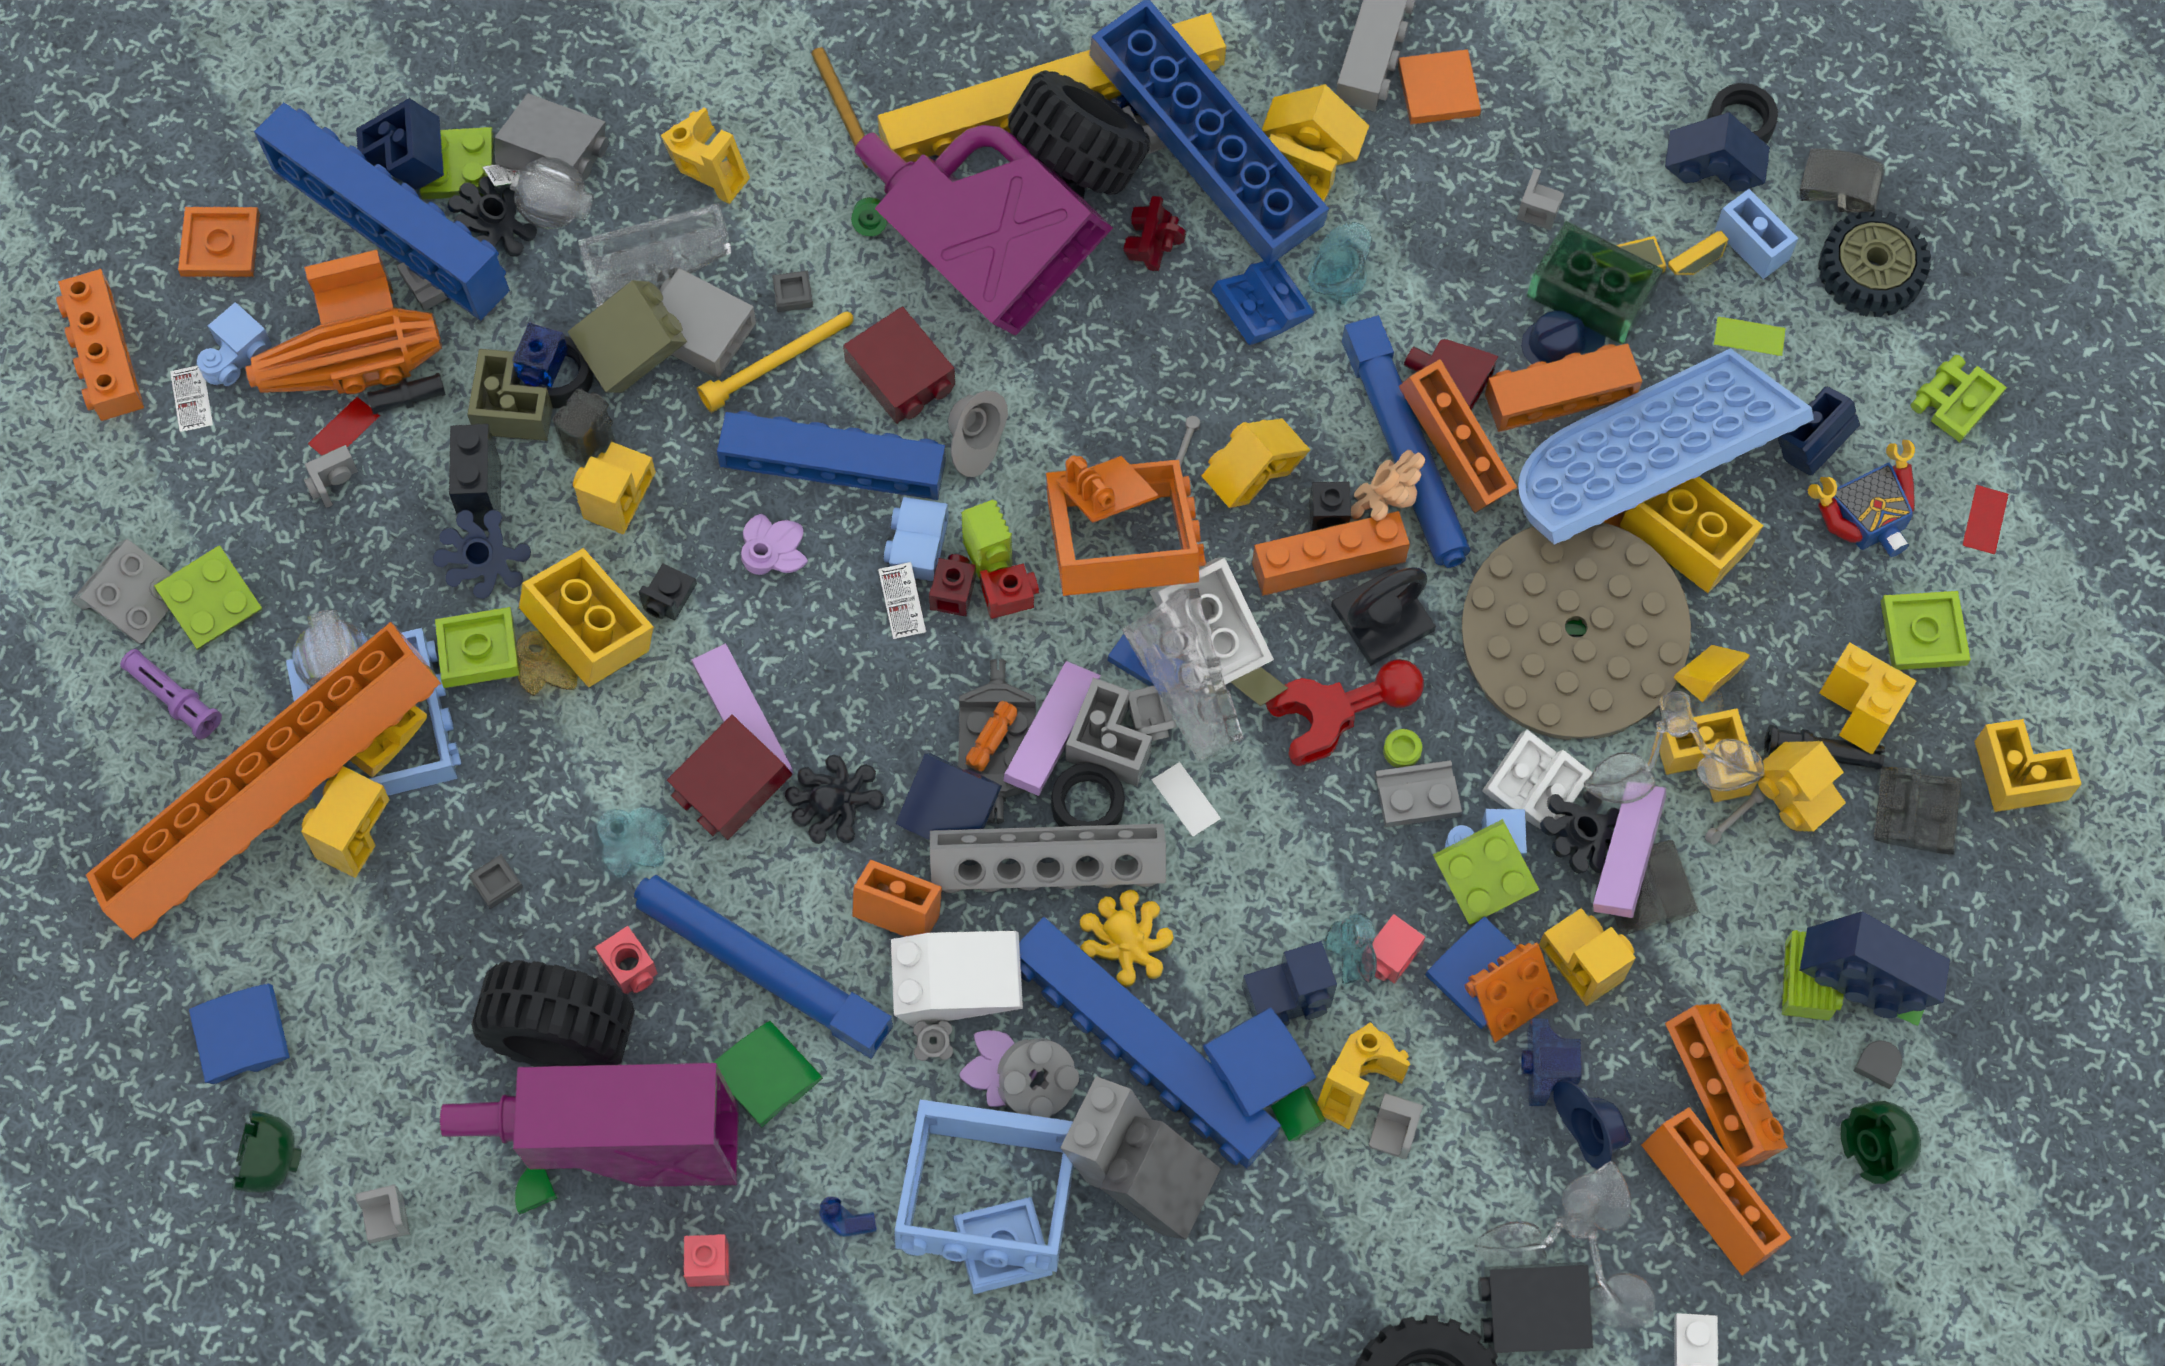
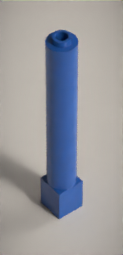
[1342,315,1471,568]
[634,875,893,1059]

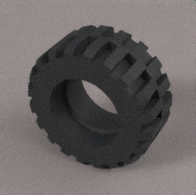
[1008,70,1150,195]
[471,960,635,1067]
[1355,1315,1498,1366]

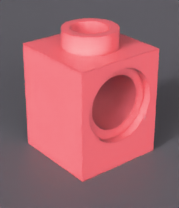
[1363,914,1425,984]
[595,926,658,994]
[684,1234,729,1287]

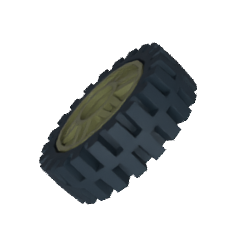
[1818,209,1931,317]

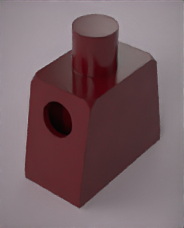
[1404,339,1498,411]

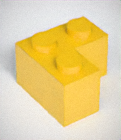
[1261,84,1369,165]
[1201,418,1310,508]
[573,442,656,535]
[1819,642,1917,755]
[1656,708,1759,803]
[1974,719,2082,812]
[1756,741,1846,832]
[301,766,390,878]
[1539,908,1636,1006]

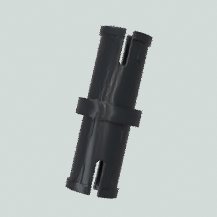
[367,373,446,415]

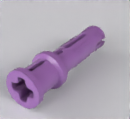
[120,649,222,739]

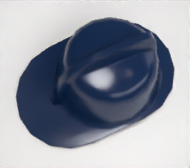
[1521,310,1606,365]
[1553,1080,1631,1170]

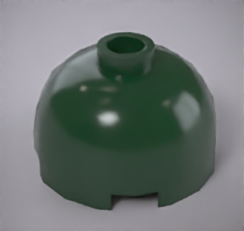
[1840,1101,1921,1184]
[232,1110,302,1193]

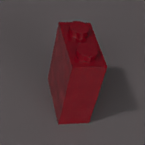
[843,306,956,424]
[667,714,793,840]

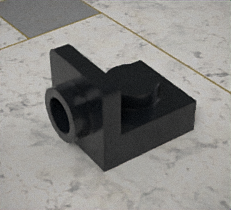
[639,563,697,621]

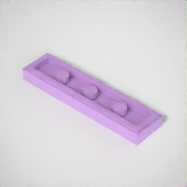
[692,643,793,774]
[1003,661,1101,796]
[1593,782,1666,918]

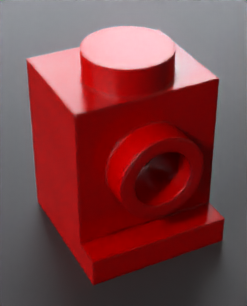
[980,563,1039,619]

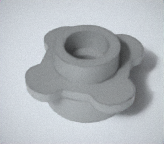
[913,1020,953,1061]

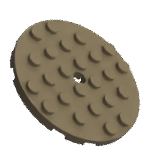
[1462,522,1691,740]

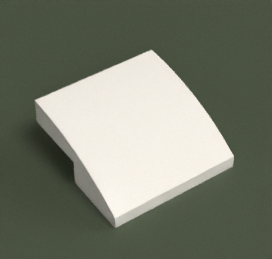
[1482,729,1593,829]

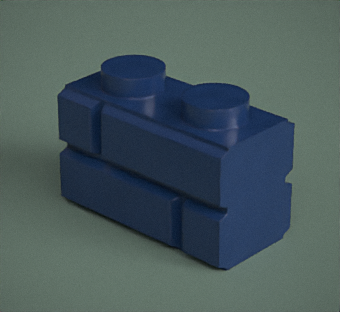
[1777,386,1860,476]

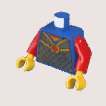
[1808,439,1915,557]

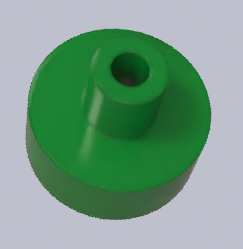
[851,197,887,236]

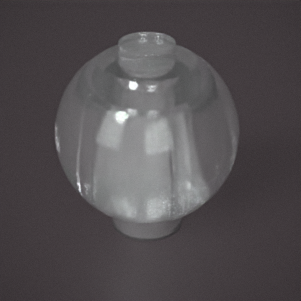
[510,157,594,230]
[293,610,368,688]

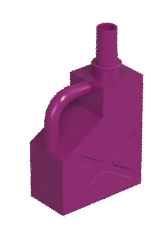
[854,125,1113,336]
[440,1063,739,1187]

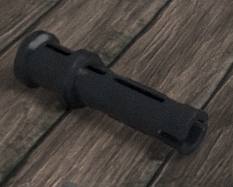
[1764,724,1885,770]

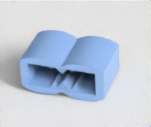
[884,497,949,581]

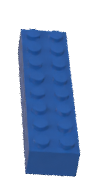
[1089,0,1329,266]
[254,102,510,321]

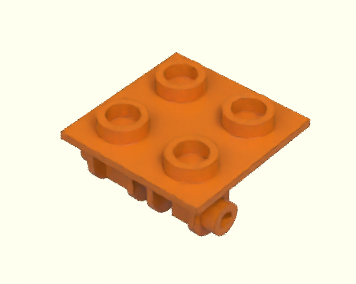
[1056,455,1159,523]
[1464,942,1558,1043]

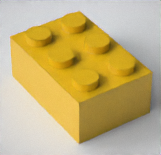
[1620,476,1764,593]
[519,548,654,688]

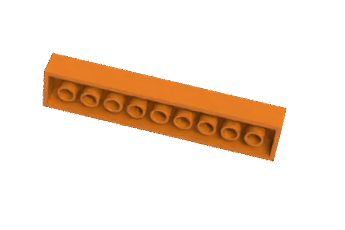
[86,622,441,940]

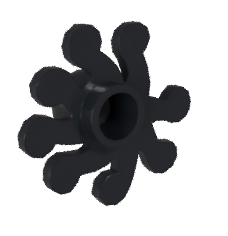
[447,176,537,257]
[785,755,884,844]
[1540,788,1620,874]

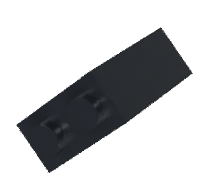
[449,424,501,532]
[1478,1262,1593,1353]

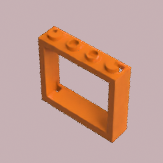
[1046,460,1206,596]

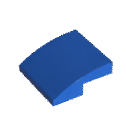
[1211,260,1315,345]
[1425,916,1516,1030]
[189,983,290,1084]
[1203,1007,1316,1117]

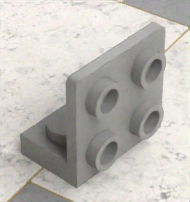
[71,539,172,644]

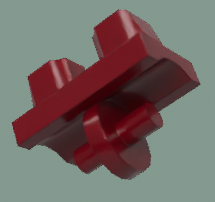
[1123,196,1186,271]

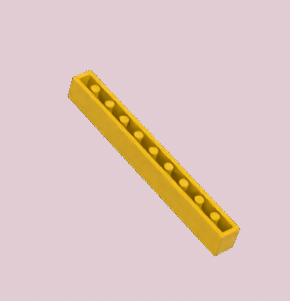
[877,13,1226,162]

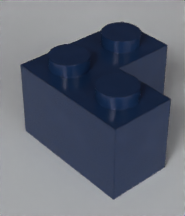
[356,98,444,190]
[1665,112,1770,192]
[1242,940,1337,1026]

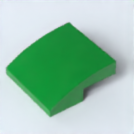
[713,1021,823,1128]

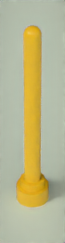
[697,311,854,413]

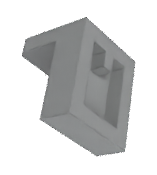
[304,445,358,508]

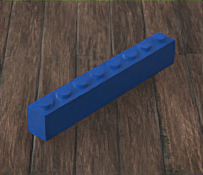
[1019,917,1281,1169]

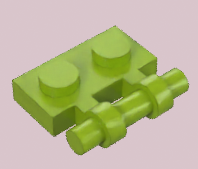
[1910,354,2007,443]

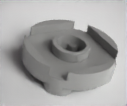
[997,1038,1079,1118]

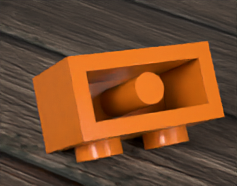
[852,860,942,937]

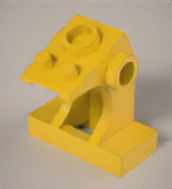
[661,107,750,204]
[1317,1022,1410,1130]

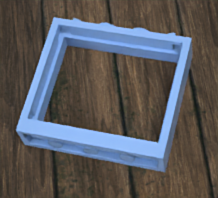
[286,628,461,805]
[894,1099,1074,1273]

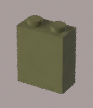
[567,280,687,393]

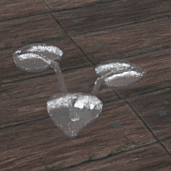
[1583,682,1764,804]
[1474,1161,1655,1329]

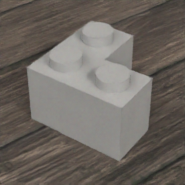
[1066,677,1152,787]

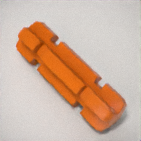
[966,701,1017,772]

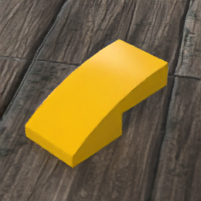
[350,705,427,778]

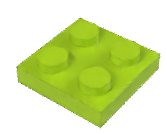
[420,127,494,200]
[154,545,262,650]
[1880,591,1971,670]
[435,607,520,688]
[1433,819,1539,925]

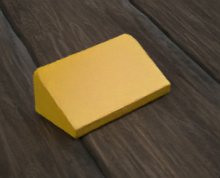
[1673,645,1750,702]

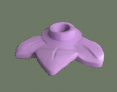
[741,514,808,575]
[959,1030,1038,1107]

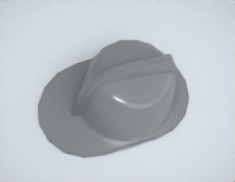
[948,390,1008,477]

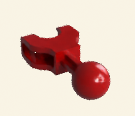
[1265,659,1424,766]

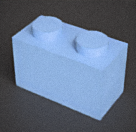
[1715,189,1798,279]

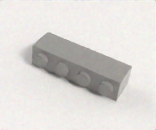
[1336,0,1416,112]

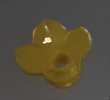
[516,631,578,696]

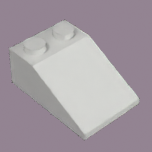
[1149,558,1274,694]
[891,931,1023,1027]

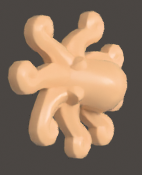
[1351,450,1425,521]

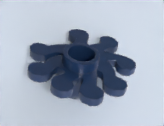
[433,509,531,599]

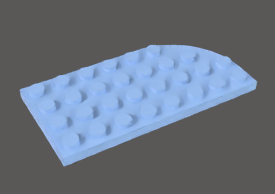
[1518,348,1814,545]

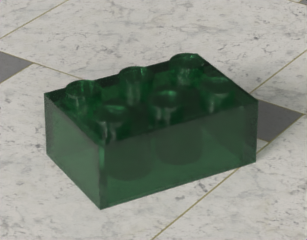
[1527,221,1663,345]

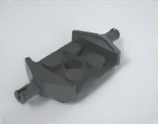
[958,659,1036,824]

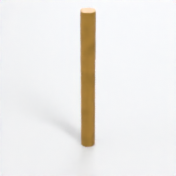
[811,47,869,168]

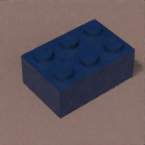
[1799,911,1950,1018]

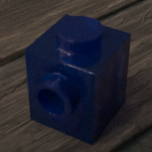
[512,322,568,387]

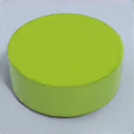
[1383,729,1423,768]

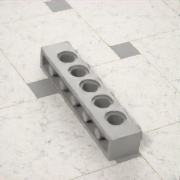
[930,824,1166,893]

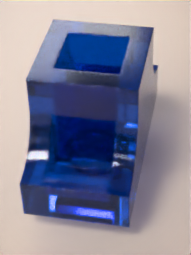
[1521,1018,1582,1106]

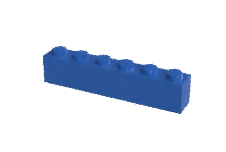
[717,411,946,500]

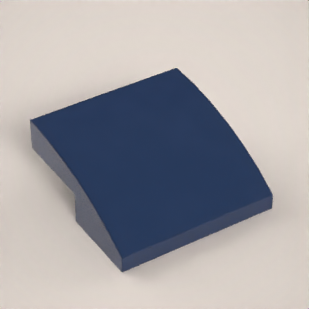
[896,753,1002,840]

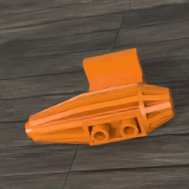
[245,250,442,394]

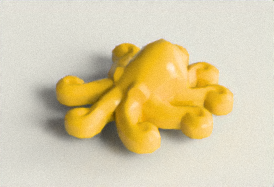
[1079,890,1174,988]

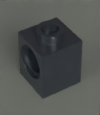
[1309,482,1351,532]

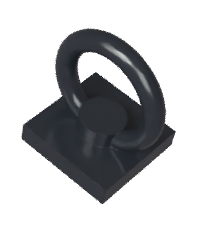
[1331,567,1436,666]

